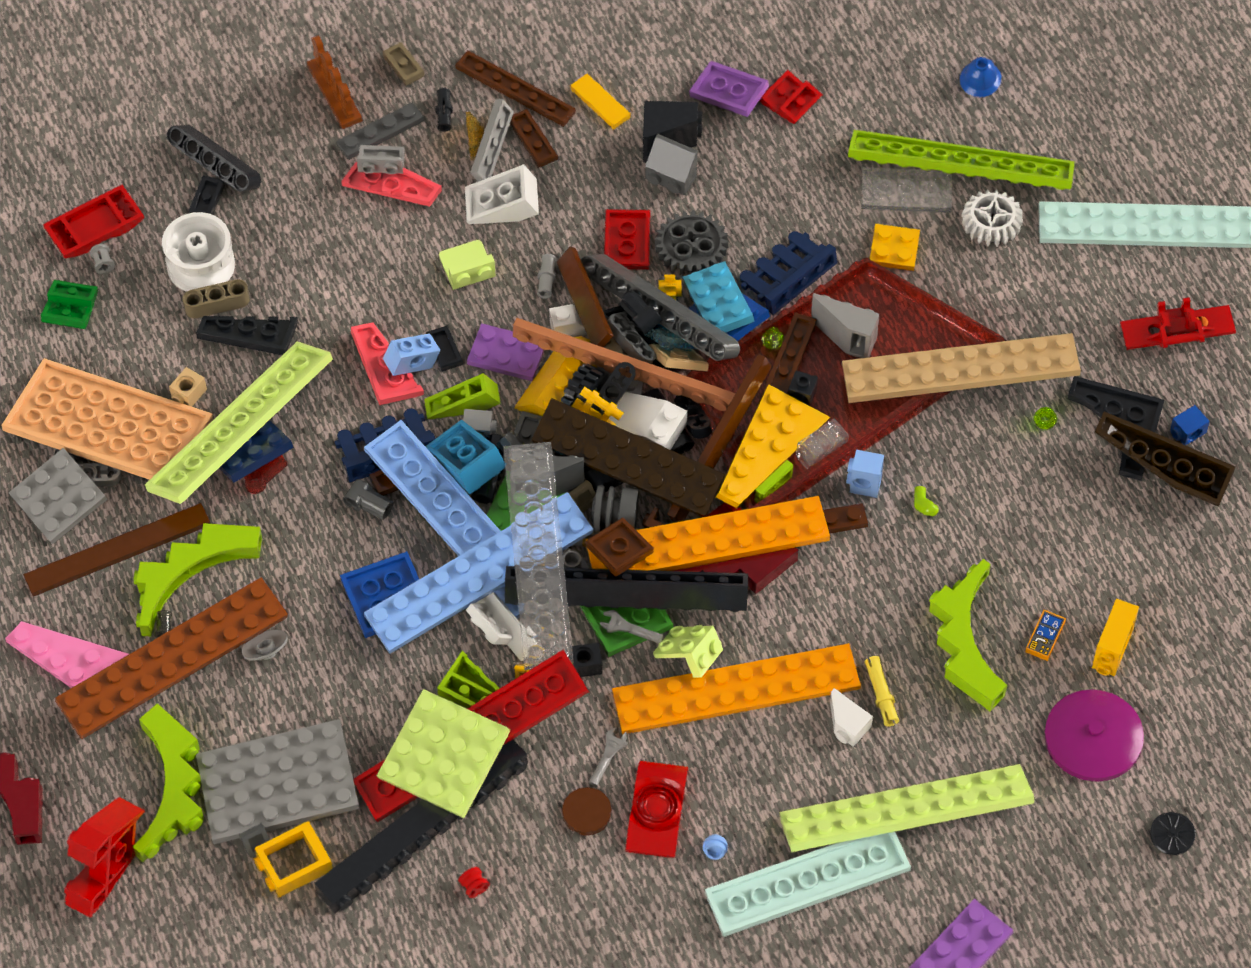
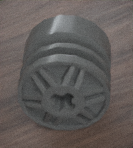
[591,485,639,535]

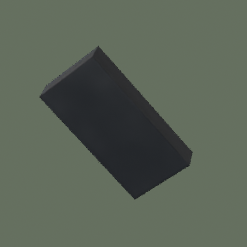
[426,325,463,372]

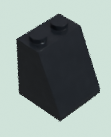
[643,101,702,163]

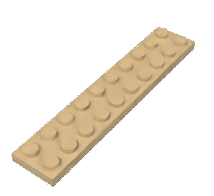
[842,333,1081,403]

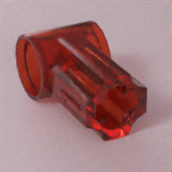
[244,455,287,494]

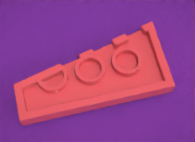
[342,161,442,207]
[351,322,424,405]

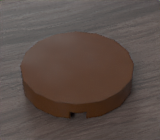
[562,787,612,836]

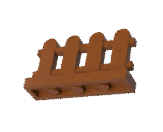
[307,35,363,129]

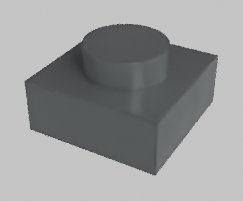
[239,823,270,859]

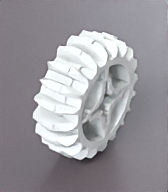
[962,189,1023,246]

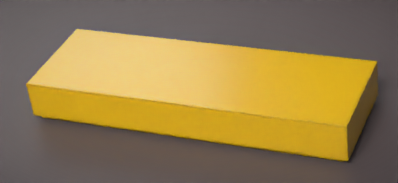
[570,74,631,129]

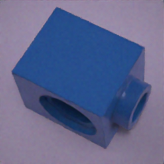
[1170,405,1210,445]

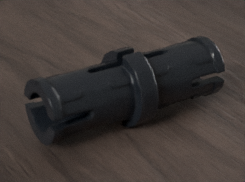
[435,88,453,132]

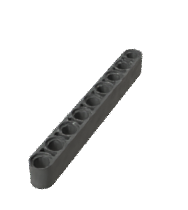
[581,253,740,361]

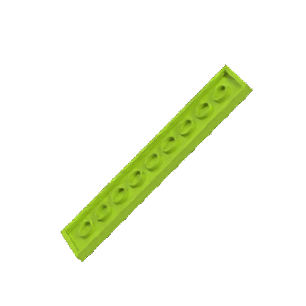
[848,130,1075,190]

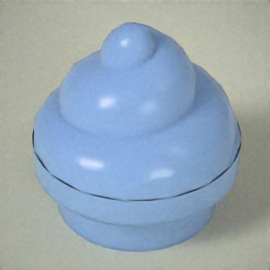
[703,834,728,860]

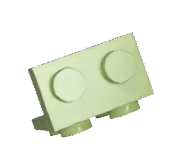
[439,240,496,290]
[653,625,723,678]

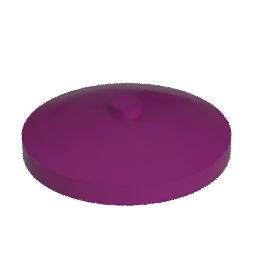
[1044,690,1144,781]

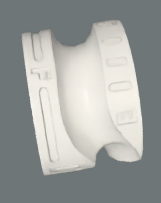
[162,212,235,292]

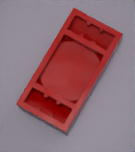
[43,184,144,259]
[625,761,688,858]

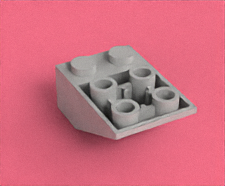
[811,293,880,358]

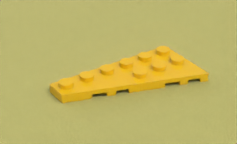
[716,384,830,508]

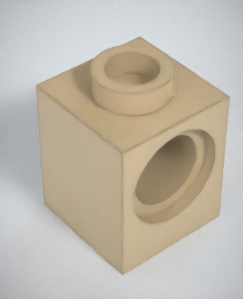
[169,367,207,407]

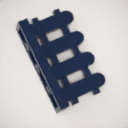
[740,231,838,315]
[334,408,436,483]

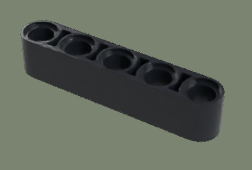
[166,125,261,191]

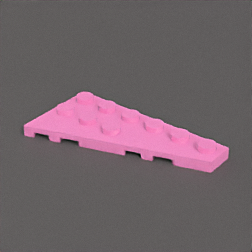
[5,621,129,688]

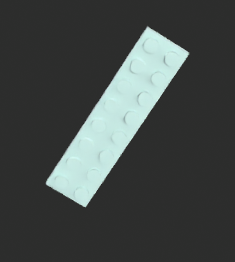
[705,831,911,937]

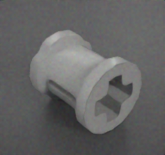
[89,244,115,274]

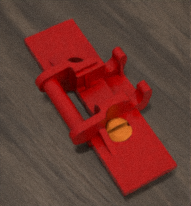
[1120,297,1236,350]

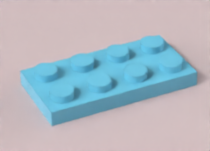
[683,261,755,333]

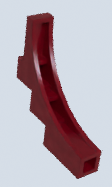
[673,547,798,594]
[0,752,43,845]

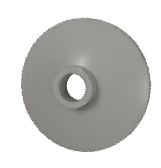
[242,630,288,661]

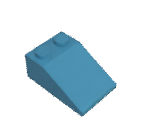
[425,419,507,494]

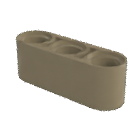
[183,279,250,319]

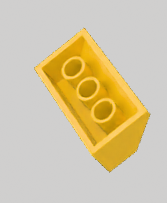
[515,336,597,416]

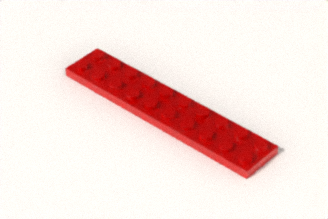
[353,650,589,822]

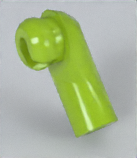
[914,486,939,517]

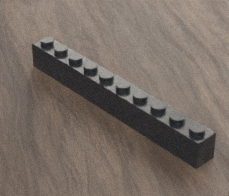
[505,566,748,612]
[314,739,528,913]

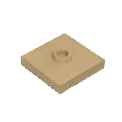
[649,344,709,371]

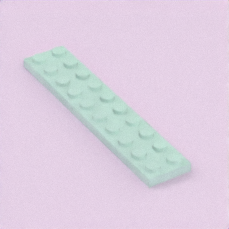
[1038,201,1251,248]

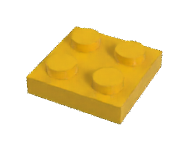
[869,224,920,271]

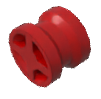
[458,867,490,898]

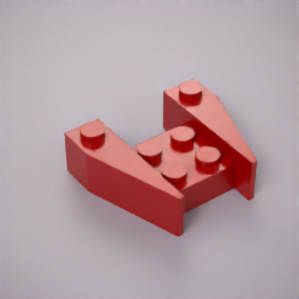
[64,797,144,918]

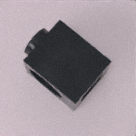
[788,370,818,407]
[568,642,602,677]

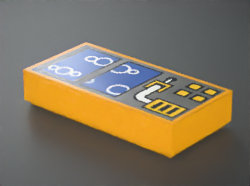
[1025,610,1066,661]

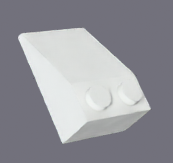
[465,164,539,224]
[609,392,687,450]

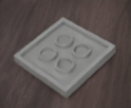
[9,448,108,544]

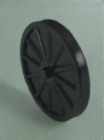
[1150,812,1196,855]

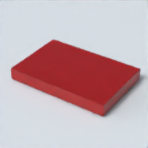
[604,209,650,270]

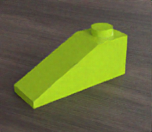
[424,373,501,420]

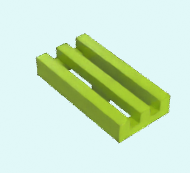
[754,460,793,506]

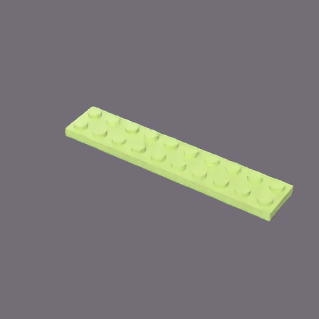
[145,341,333,504]
[779,764,1034,852]

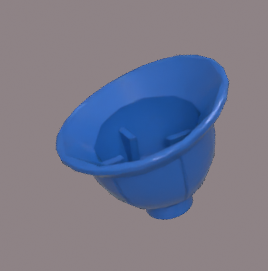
[960,57,1001,97]

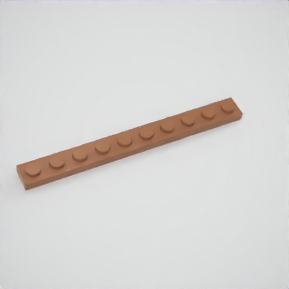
[513,318,736,411]

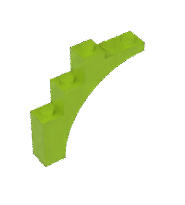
[134,523,262,637]
[929,559,1007,712]
[133,703,204,862]

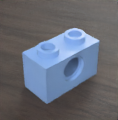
[383,333,440,376]
[846,449,884,498]

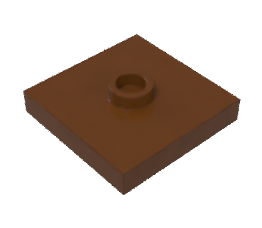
[586,517,654,576]

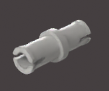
[537,254,556,299]

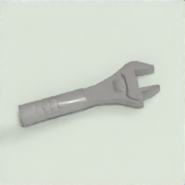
[600,610,663,643]
[588,727,628,787]

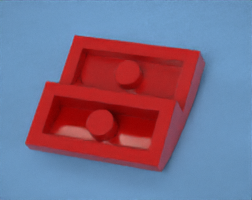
[759,70,823,124]

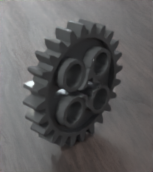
[655,210,728,275]

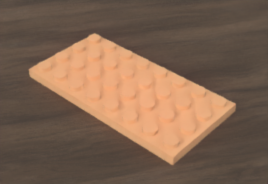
[2,358,213,480]

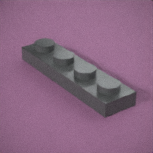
[336,102,424,160]

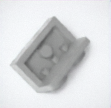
[357,145,405,174]

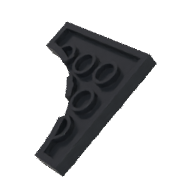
[1067,376,1164,481]

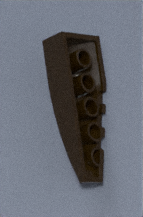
[1095,411,1236,507]

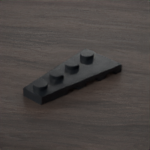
[196,316,298,355]

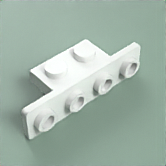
[466,592,538,661]

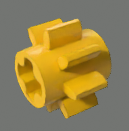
[658,274,682,300]

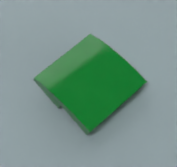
[41,280,98,329]

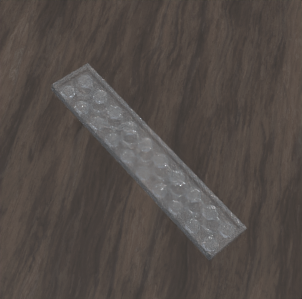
[503,442,574,670]

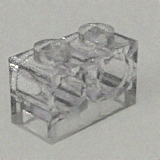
[796,418,849,473]

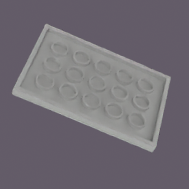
[196,719,360,844]

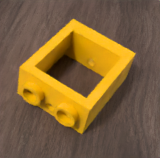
[1092,598,1139,676]
[254,821,333,897]

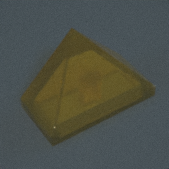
[466,112,485,160]

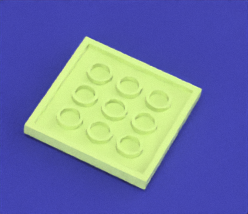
[377,689,510,818]

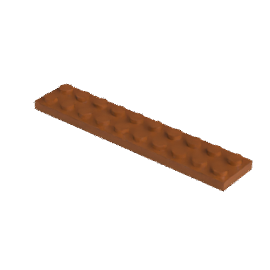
[55,577,288,740]

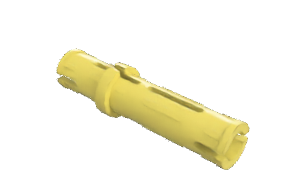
[864,656,899,727]

